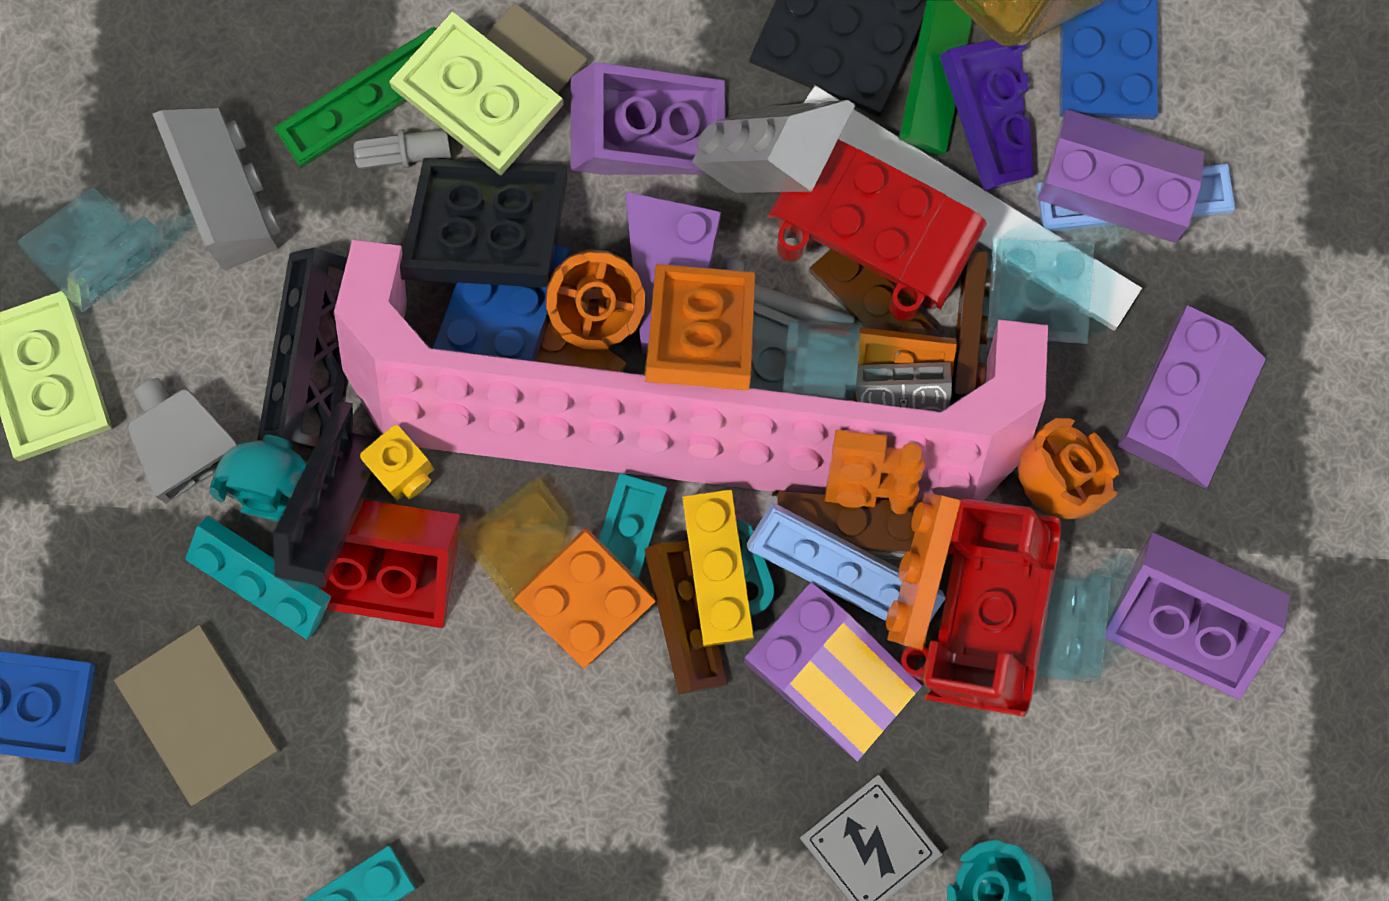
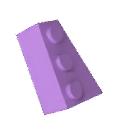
[625,192,721,355]

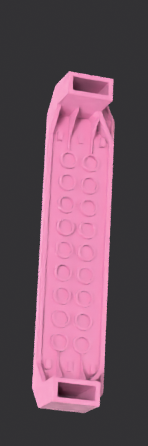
[334,240,1048,503]

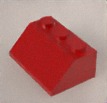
[316,500,460,628]

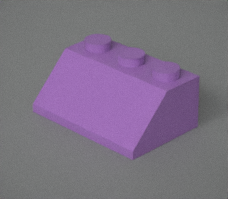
[1037,109,1204,243]
[1117,305,1266,488]
[1102,532,1290,700]

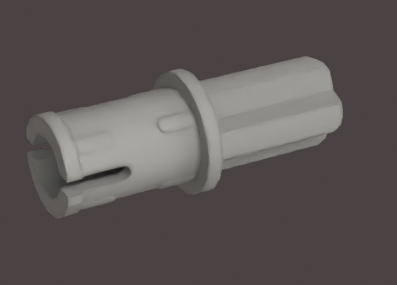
[353,129,451,169]

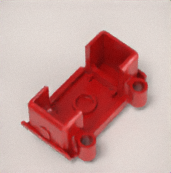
[767,139,987,321]
[901,499,1061,717]

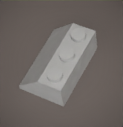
[692,100,855,193]
[153,108,281,271]

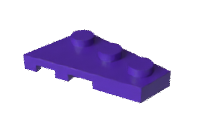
[939,33,1033,191]

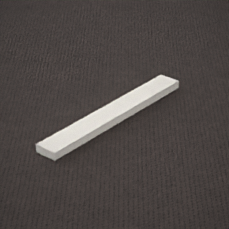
[804,86,1142,331]

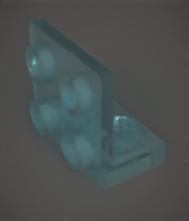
[18,188,158,313]
[1036,575,1111,684]

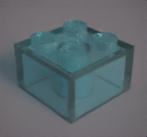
[987,237,1096,344]

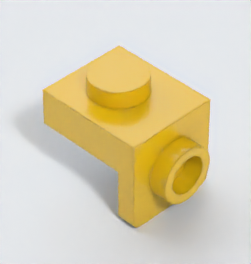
[360,425,434,501]

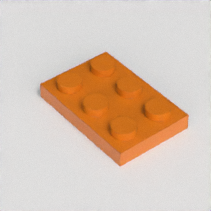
[645,264,755,391]

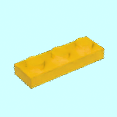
[682,490,754,647]

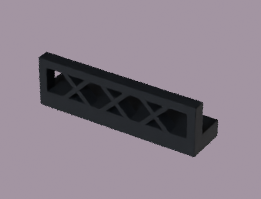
[257,247,348,449]
[273,400,378,588]

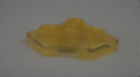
[459,477,569,615]

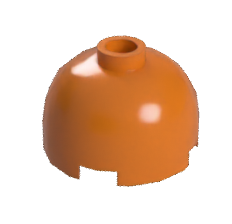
[546,250,645,350]
[1018,418,1119,520]

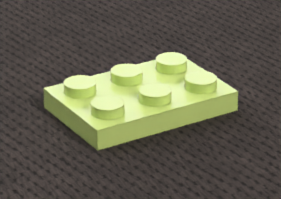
[389,11,564,175]
[0,290,113,461]

